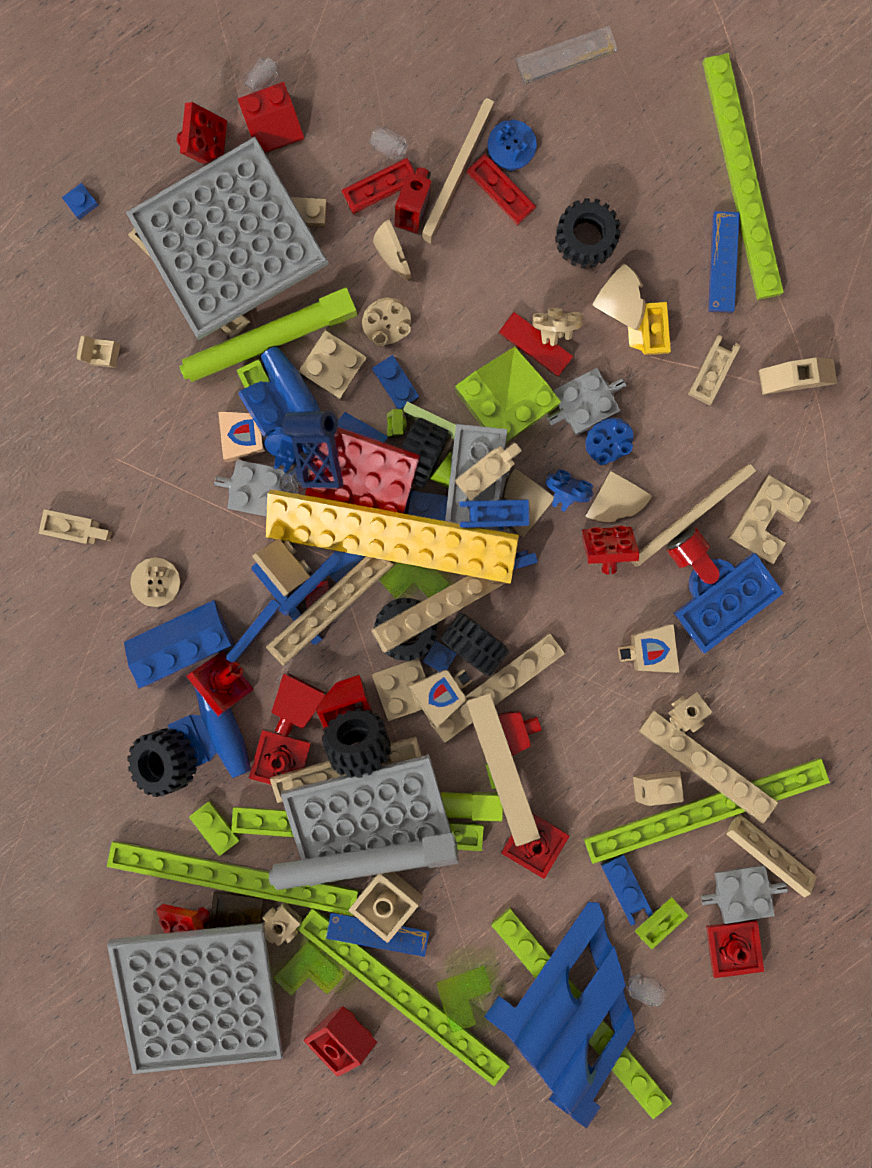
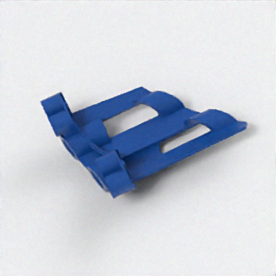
[484,902,635,1129]

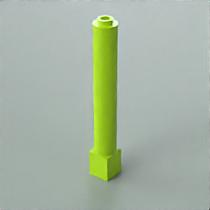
[179,287,358,382]
[440,792,503,821]

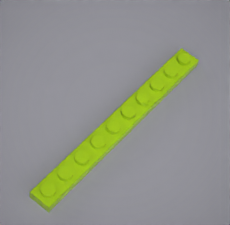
[703,53,784,300]
[583,758,830,864]
[231,806,484,851]
[107,840,359,916]
[297,908,510,1086]
[491,908,672,1119]

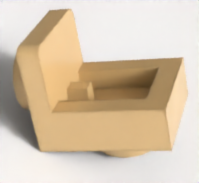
[77,335,120,368]

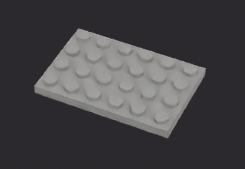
[281,755,452,886]

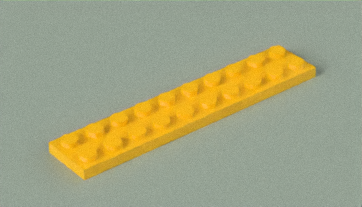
[266,489,519,584]

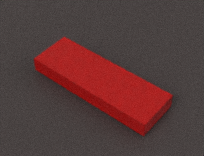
[467,153,536,226]
[341,157,415,214]
[499,312,573,378]

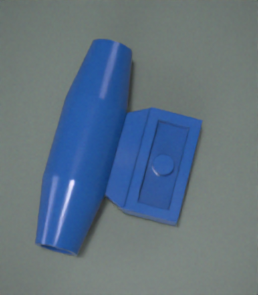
[238,347,321,437]
[168,687,251,778]

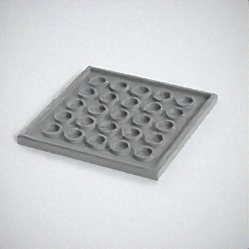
[126,137,329,340]
[107,924,283,1074]

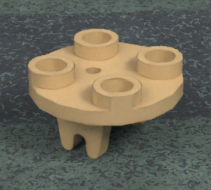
[362,297,411,347]
[533,308,583,346]
[130,557,181,607]

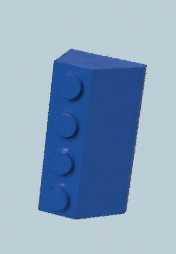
[124,600,235,688]

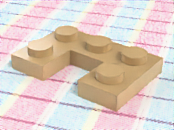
[729,475,811,565]

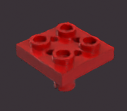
[177,102,227,165]
[582,525,639,575]
[186,651,254,716]
[249,729,311,785]
[501,813,570,879]
[156,904,210,934]
[706,919,764,978]

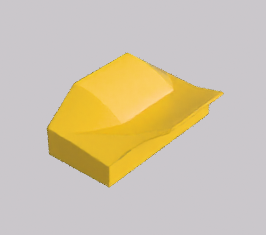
[628,302,671,355]

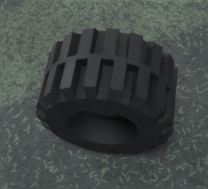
[555,198,621,269]
[401,417,448,488]
[374,598,437,661]
[441,613,509,676]
[322,709,391,778]
[127,728,197,797]

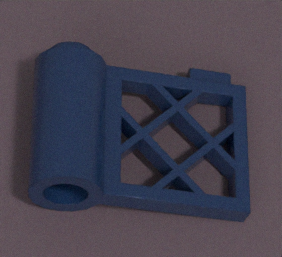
[282,411,344,488]

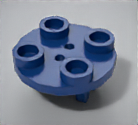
[487,120,537,172]
[585,418,633,465]
[265,427,311,473]
[545,469,594,512]

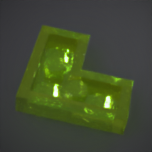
[379,562,449,599]
[273,940,345,996]
[435,966,492,1033]

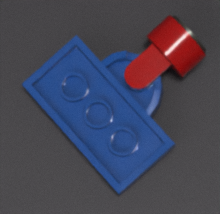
[666,528,784,654]

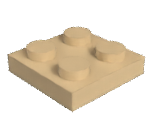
[299,330,367,400]
[372,658,426,721]

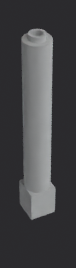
[269,833,460,890]

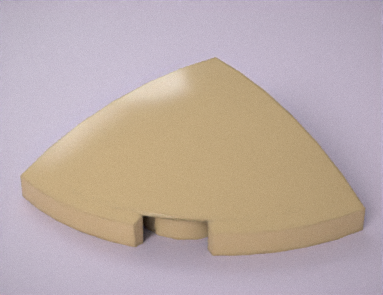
[373,220,412,281]
[592,264,645,331]
[504,469,554,538]
[585,471,652,522]

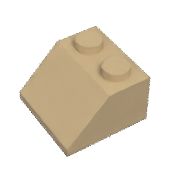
[252,539,312,597]
[348,872,423,943]

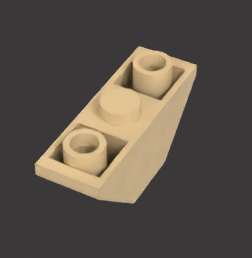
[759,358,837,395]

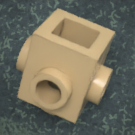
[668,692,712,733]
[262,902,303,946]

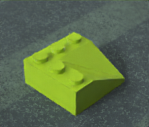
[455,346,561,445]

